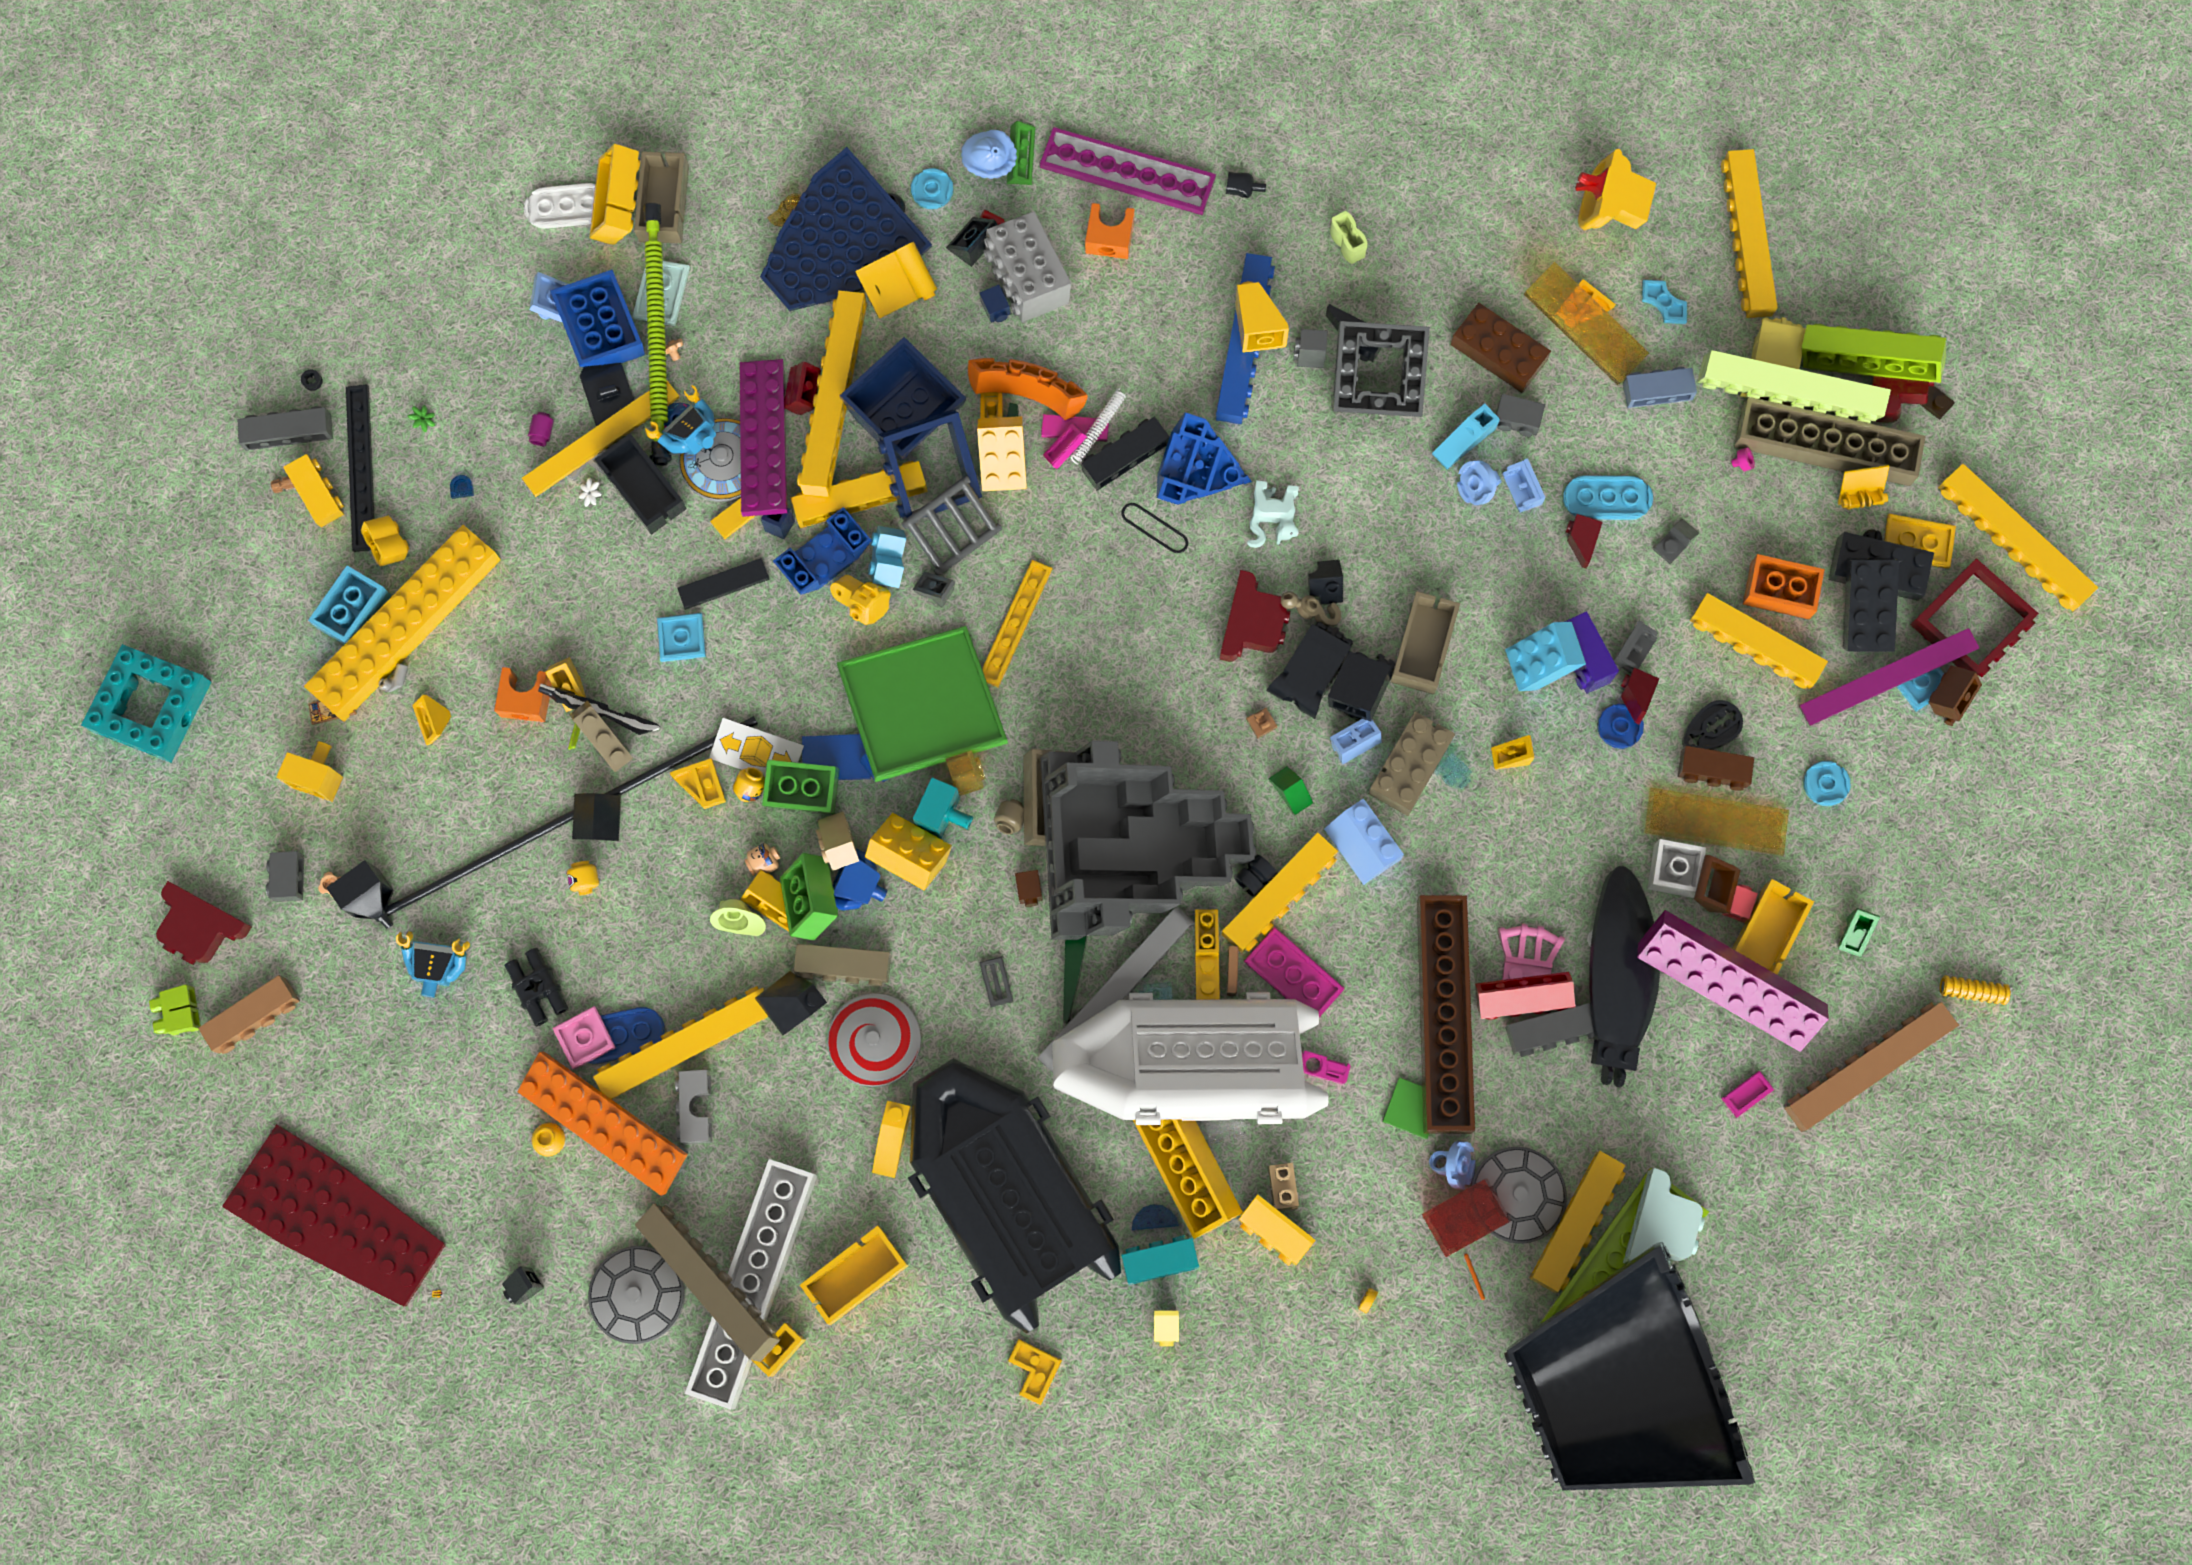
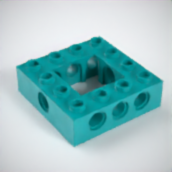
[81,644,212,763]

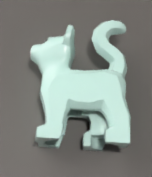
[1247,480,1299,548]

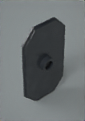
[579,363,634,426]

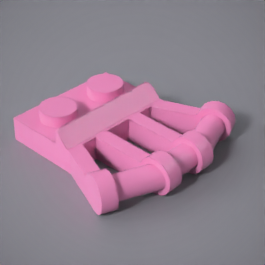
[1498,923,1565,980]

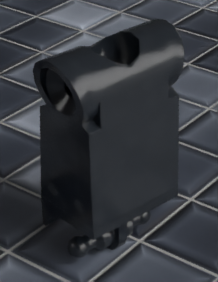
[1266,621,1353,719]

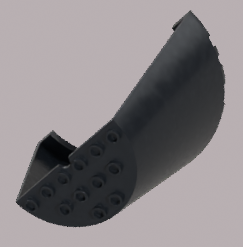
[1504,1242,1755,1491]

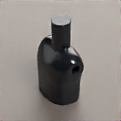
[1226,172,1266,198]

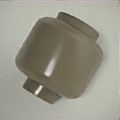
[994,799,1024,835]

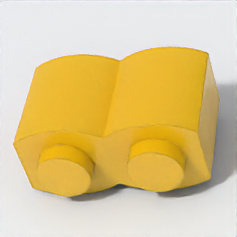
[361,515,409,567]

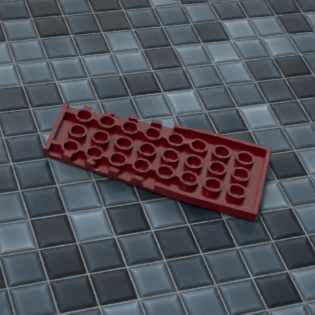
[222,1124,446,1306]

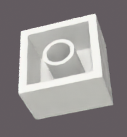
[1647,839,1706,898]

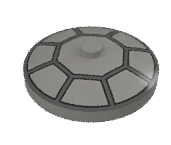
[1470,1147,1567,1244]
[588,1246,685,1344]

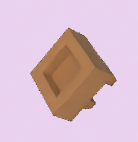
[1246,708,1277,739]

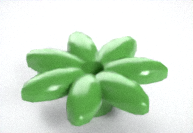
[408,405,435,432]

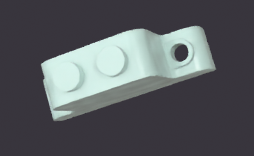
[1623,1168,1705,1264]

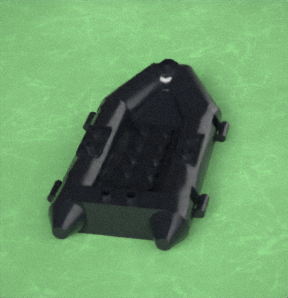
[908,1058,1121,1333]

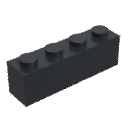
[1081,416,1170,491]

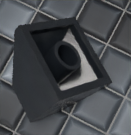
[755,971,827,1035]

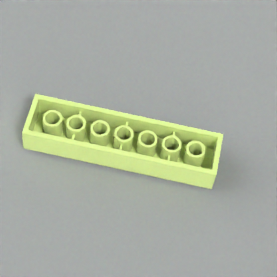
[1697,350,1891,423]

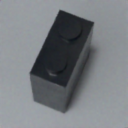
[1328,651,1392,721]

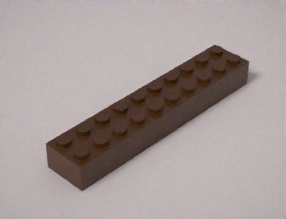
[1417,895,1475,1134]

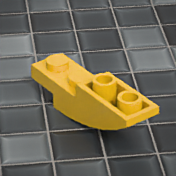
[1195,909,1220,1000]

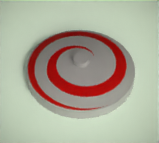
[827,993,921,1087]

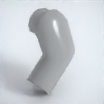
[378,664,408,692]

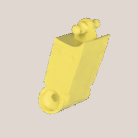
[1740,317,1806,406]

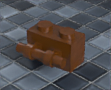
[1929,665,1982,726]

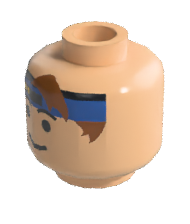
[745,843,781,876]

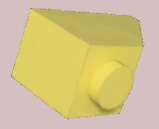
[1154,1311,1179,1346]

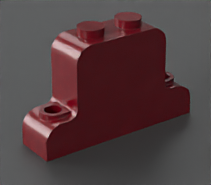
[1220,570,1291,662]
[156,881,252,965]

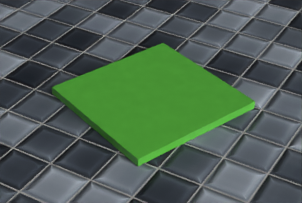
[837,626,1008,782]

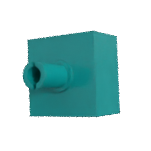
[913,778,973,839]

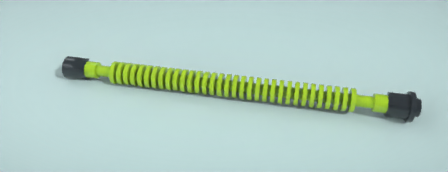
[643,203,672,466]

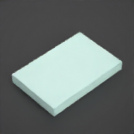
[632,261,690,326]

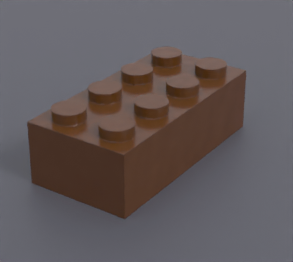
[1450,302,1551,393]

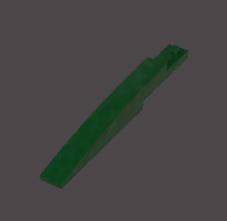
[1063,936,1088,1024]

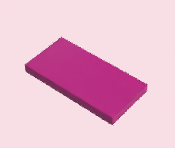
[1244,927,1345,1018]

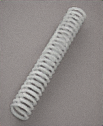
[1071,388,1126,465]

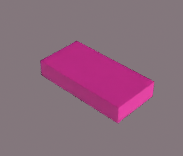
[1043,423,1087,469]
[1721,1071,1774,1118]

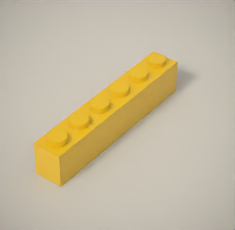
[791,461,928,528]
[1690,593,1828,689]
[1221,832,1338,953]
[1529,1151,1626,1293]

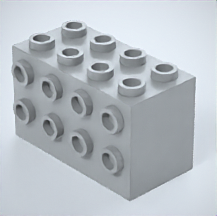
[984,211,1071,323]

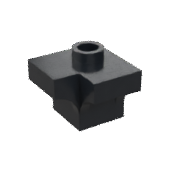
[1308,559,1343,604]

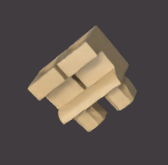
[1268,1163,1299,1211]

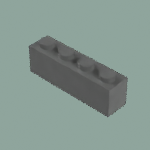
[237,406,333,451]
[1505,1003,1595,1057]

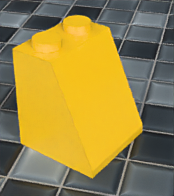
[1235,281,1289,352]

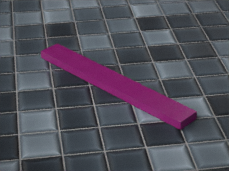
[1799,628,1980,726]

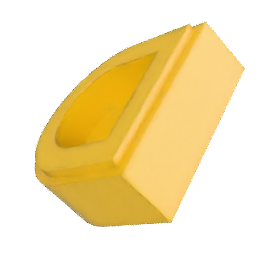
[1358,1288,1378,1313]

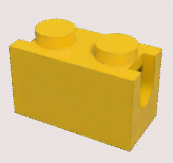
[751,1323,806,1377]

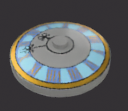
[679,418,741,502]

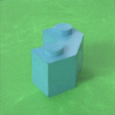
[868,526,906,588]

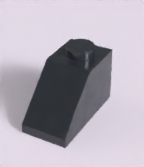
[502,1266,544,1305]

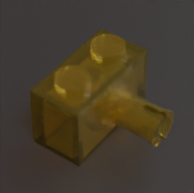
[946,750,986,796]

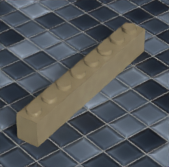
[635,1204,780,1362]

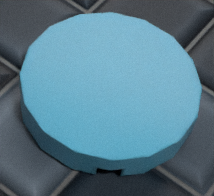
[911,168,953,209]
[1803,761,1851,806]

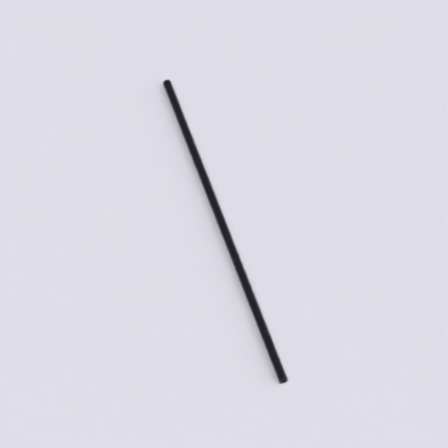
[386,716,758,916]

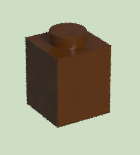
[1015,870,1043,907]

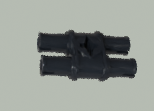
[504,948,569,1027]

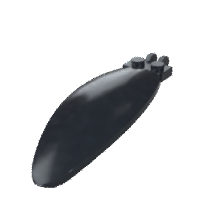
[1589,866,1660,1088]

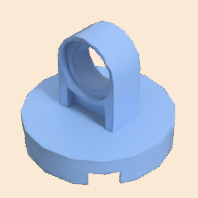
[1457,460,1502,505]
[1429,1141,1476,1190]

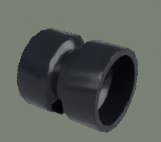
[1234,854,1278,898]

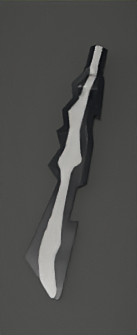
[538,683,660,735]

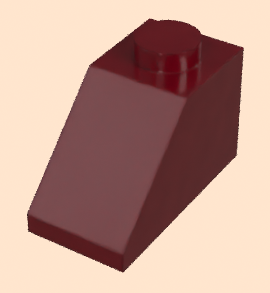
[1565,514,1603,569]
[1620,667,1660,724]

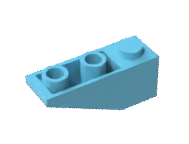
[1432,403,1500,469]

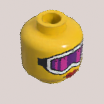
[566,861,599,896]

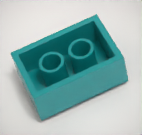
[1121,1235,1199,1285]

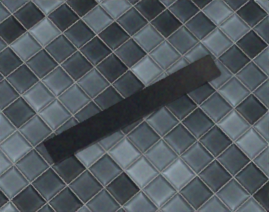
[346,384,375,552]

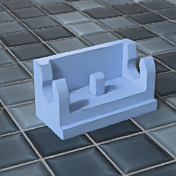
[1502,458,1545,513]
[1330,719,1382,764]

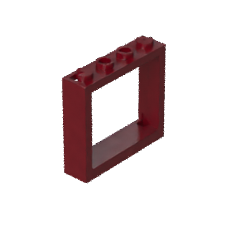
[1910,558,2039,678]

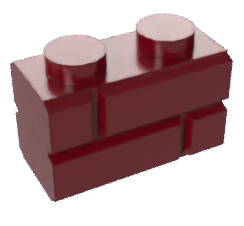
[784,361,821,415]

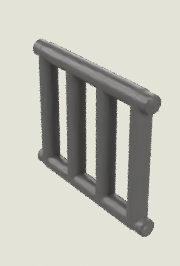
[901,476,1002,576]

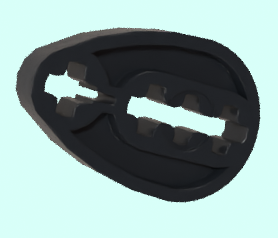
[1682,700,1743,750]

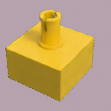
[276,741,343,802]

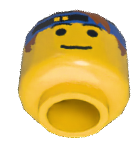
[733,767,765,802]

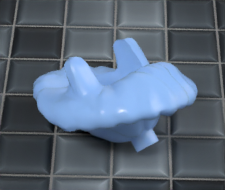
[961,130,1017,179]

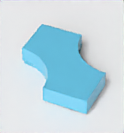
[1642,280,1687,324]

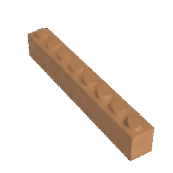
[1784,1002,1959,1132]

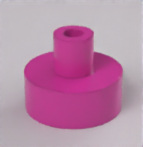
[1731,447,1755,471]

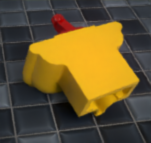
[1575,149,1656,230]

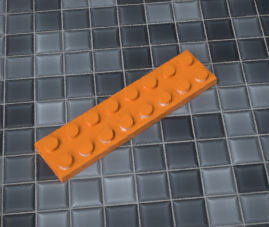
[517,1051,688,1195]

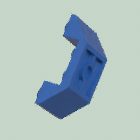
[773,507,871,595]

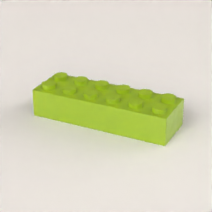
[1801,324,1946,383]

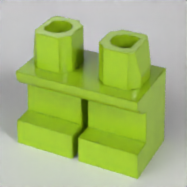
[149,984,200,1036]

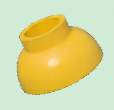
[531,1122,565,1156]

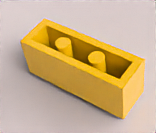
[283,454,345,527]

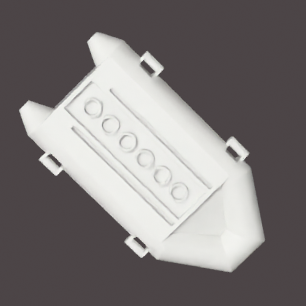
[1052,992,1328,1125]

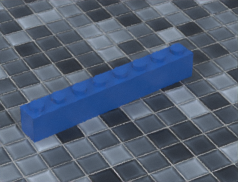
[1216,253,1275,425]

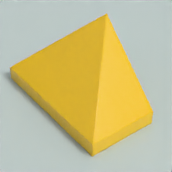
[412,695,451,745]
[1491,735,1534,770]

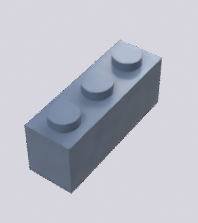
[1623,367,1697,408]

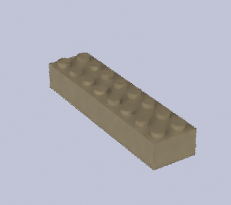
[1734,397,1926,486]

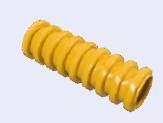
[1940,975,2011,1005]

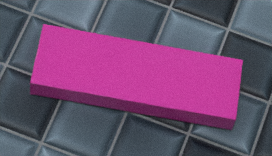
[1041,414,1109,442]

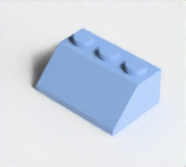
[1324,798,1404,885]

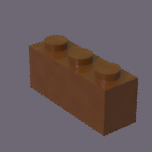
[1678,746,1755,791]

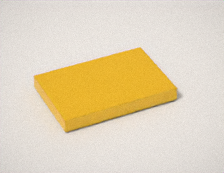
[1884,513,1956,569]

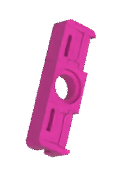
[1302,1051,1351,1085]

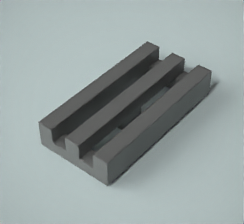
[979,956,1013,1008]

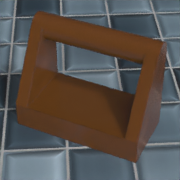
[1694,855,1741,914]

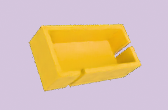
[589,143,640,245]
[1732,879,1815,975]
[800,1225,909,1325]

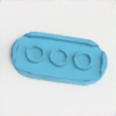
[1563,475,1653,520]

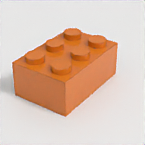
[1743,554,1825,620]

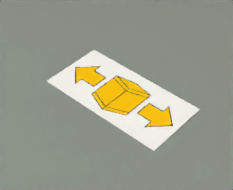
[709,718,804,777]

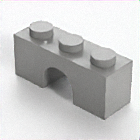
[675,1070,712,1145]

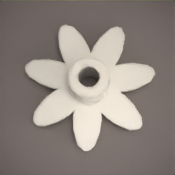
[579,478,601,507]

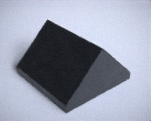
[946,217,997,267]
[572,793,621,841]

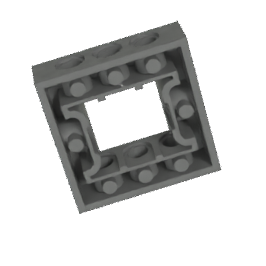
[1332,321,1430,417]

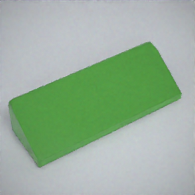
[1007,121,1035,185]

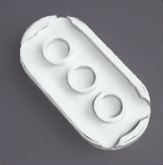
[524,183,595,228]

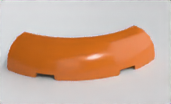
[968,358,1088,420]

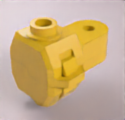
[830,574,891,625]

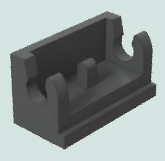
[1614,620,1658,673]

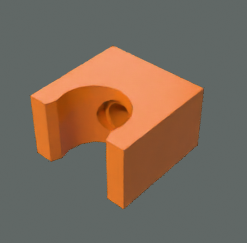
[1085,203,1135,259]
[494,667,552,722]

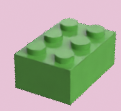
[762,760,840,814]
[780,853,838,940]

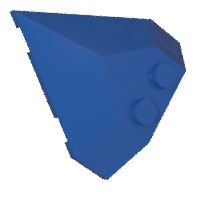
[1156,412,1252,505]

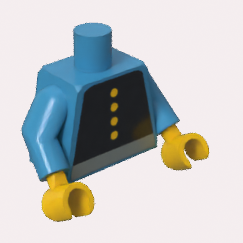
[645,385,716,455]
[396,931,470,998]

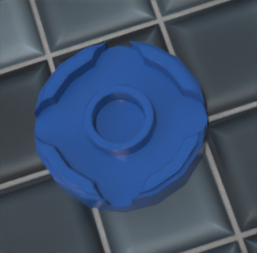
[1597,704,1644,749]

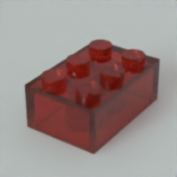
[1421,1178,1511,1257]

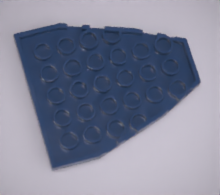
[760,147,932,312]

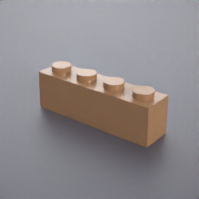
[198,975,300,1054]

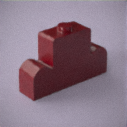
[1872,332,1935,423]

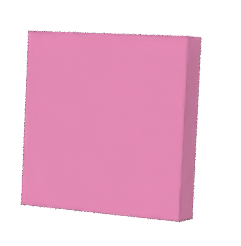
[553,1006,616,1070]

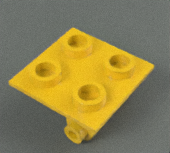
[1838,465,1889,510]

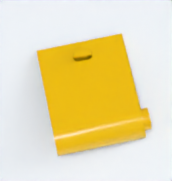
[855,242,937,319]

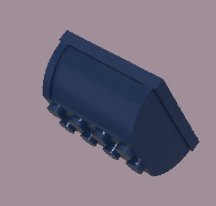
[840,337,966,461]

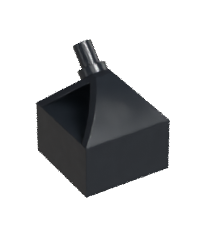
[326,860,394,929]

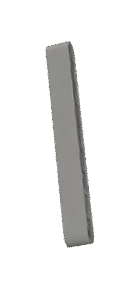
[1038,907,1195,1073]

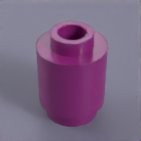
[528,412,554,447]

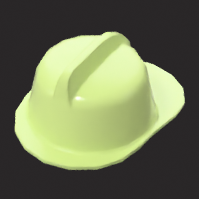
[710,899,766,936]

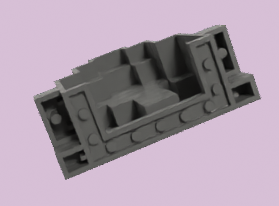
[1041,740,1256,940]

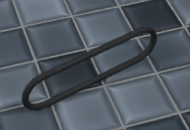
[1121,503,1188,553]

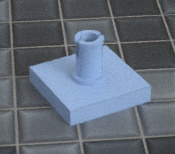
[529,272,568,322]

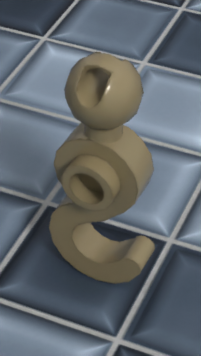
[1281,591,1341,627]

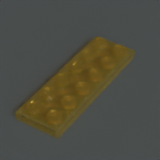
[1524,262,1649,385]
[1644,788,1789,856]

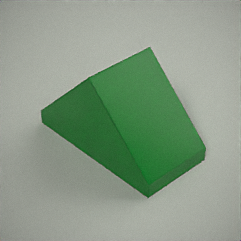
[1268,766,1313,816]

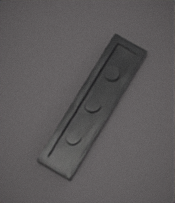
[677,558,770,610]

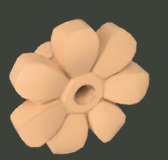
[665,338,684,361]

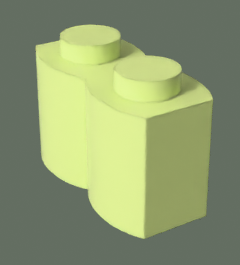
[1330,211,1367,264]

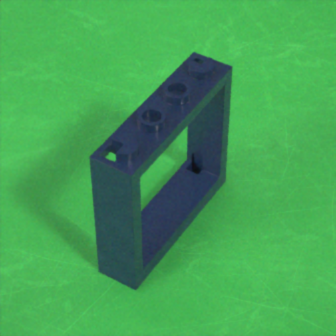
[877,410,982,521]

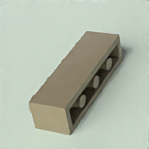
[793,944,891,986]

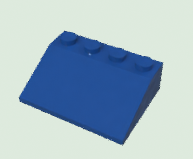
[550,270,645,367]

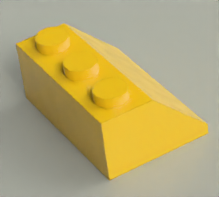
[1238,1194,1316,1266]

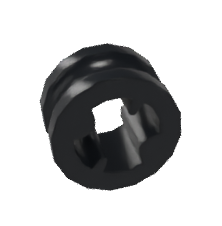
[301,369,323,391]

